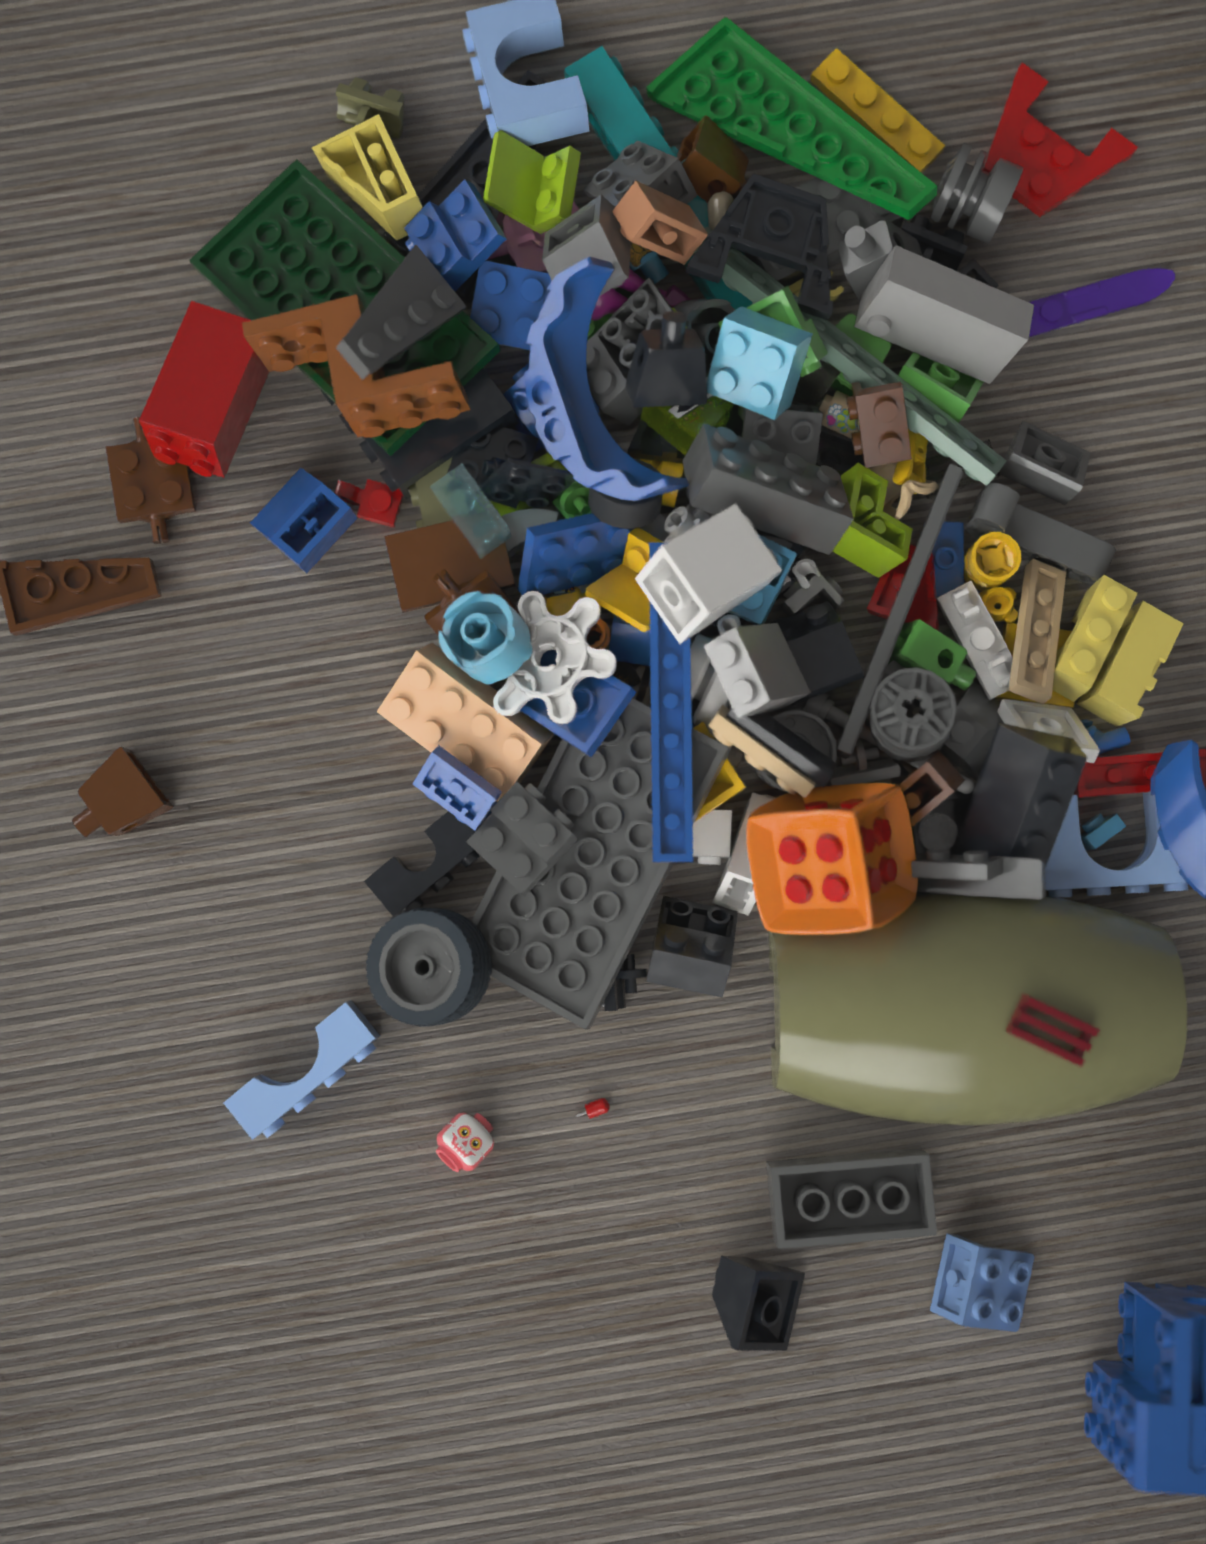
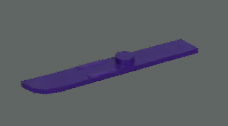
[1029,268,1175,337]

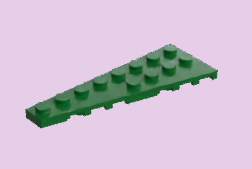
[646,16,937,220]

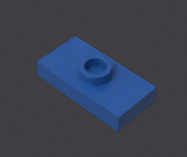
[923,522,964,598]

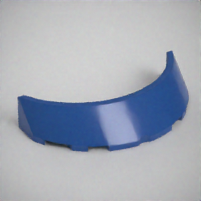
[524,257,689,501]
[1151,740,1206,899]

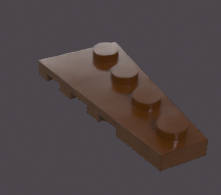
[0,558,162,636]

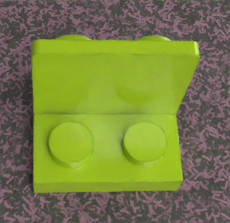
[483,130,581,234]

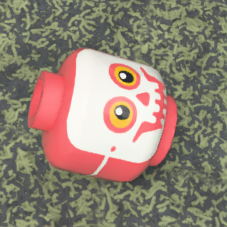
[436,1113,494,1172]

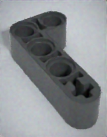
[964,483,1116,586]

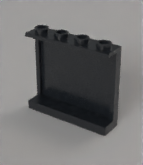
[319,368,518,500]

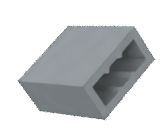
[704,623,811,719]

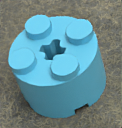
[439,591,533,685]

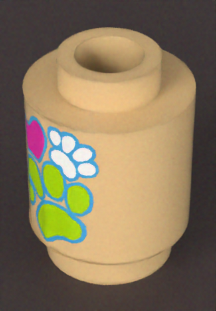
[819,390,858,439]

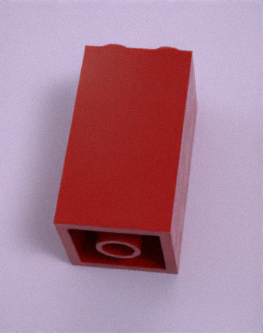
[139,301,269,478]

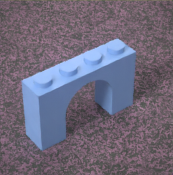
[462,0,590,146]
[1045,792,1188,898]

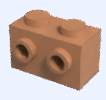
[612,181,708,265]

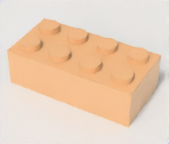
[377,643,554,802]

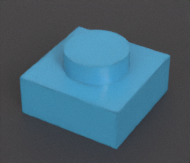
[1081,813,1126,851]

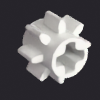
[664,505,711,542]

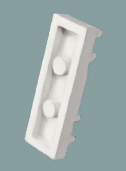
[937,581,1013,700]

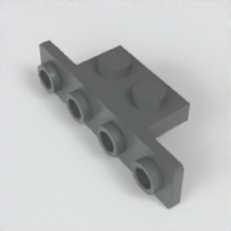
[911,849,1046,899]

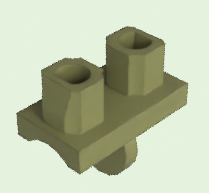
[336,77,404,139]

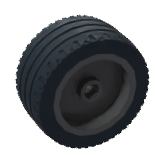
[366,908,492,1027]

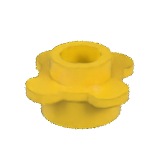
[979,587,1018,623]

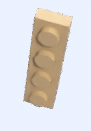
[1008,559,1066,704]

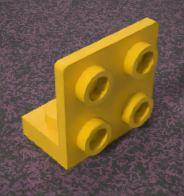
[585,527,663,632]

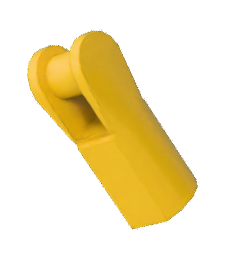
[892,429,928,495]

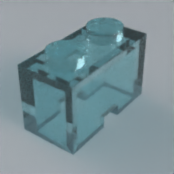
[430,464,512,559]

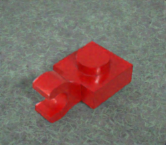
[334,479,404,528]

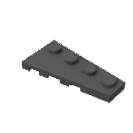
[336,245,466,380]

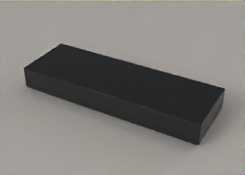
[726,706,837,787]

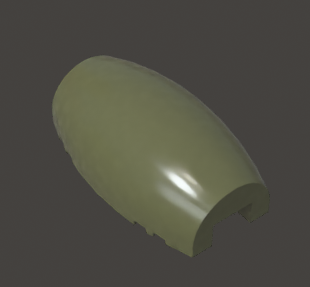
[768,893,1187,1126]

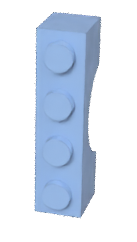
[223,1000,380,1140]

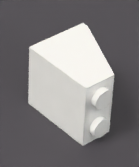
[635,504,782,644]

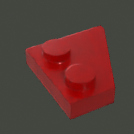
[867,545,939,631]

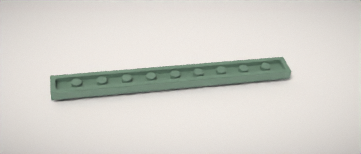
[693,226,1007,486]

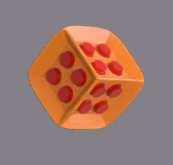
[746,783,918,935]

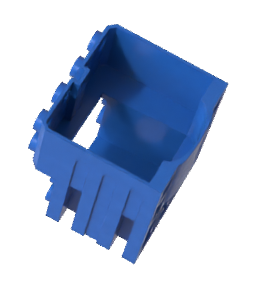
[1084,1282,1206,1495]

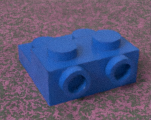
[404,179,507,291]

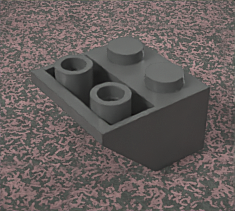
[542,194,631,296]

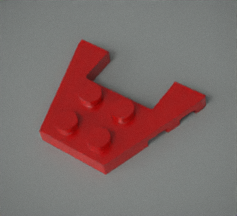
[983,62,1138,217]

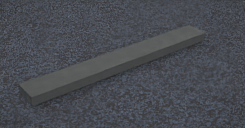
[836,464,964,759]

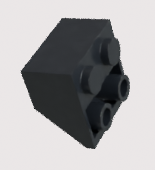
[646,896,738,997]

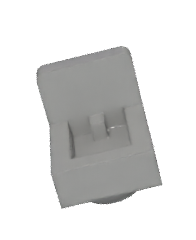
[781,575,844,616]

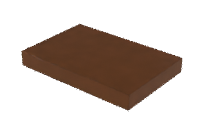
[384,510,515,613]

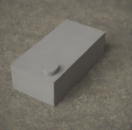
[854,245,1034,384]

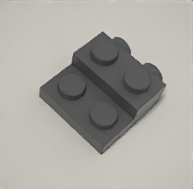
[466,782,578,896]

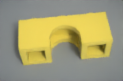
[1052,575,1138,702]

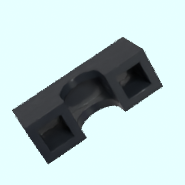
[364,811,482,917]

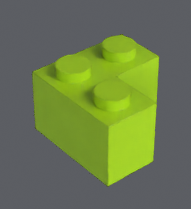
[832,463,913,578]

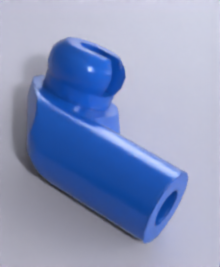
[1080,719,1130,755]

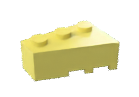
[312,114,423,241]

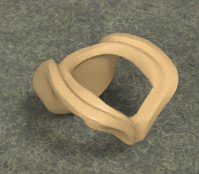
[868,462,939,520]

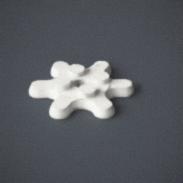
[493,591,617,724]

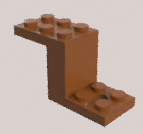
[242,294,470,438]

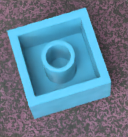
[706,306,812,420]

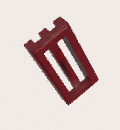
[1005,993,1100,1067]

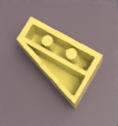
[1077,601,1184,727]

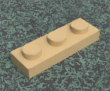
[708,705,816,798]

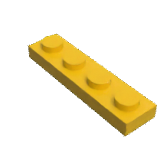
[810,48,945,173]

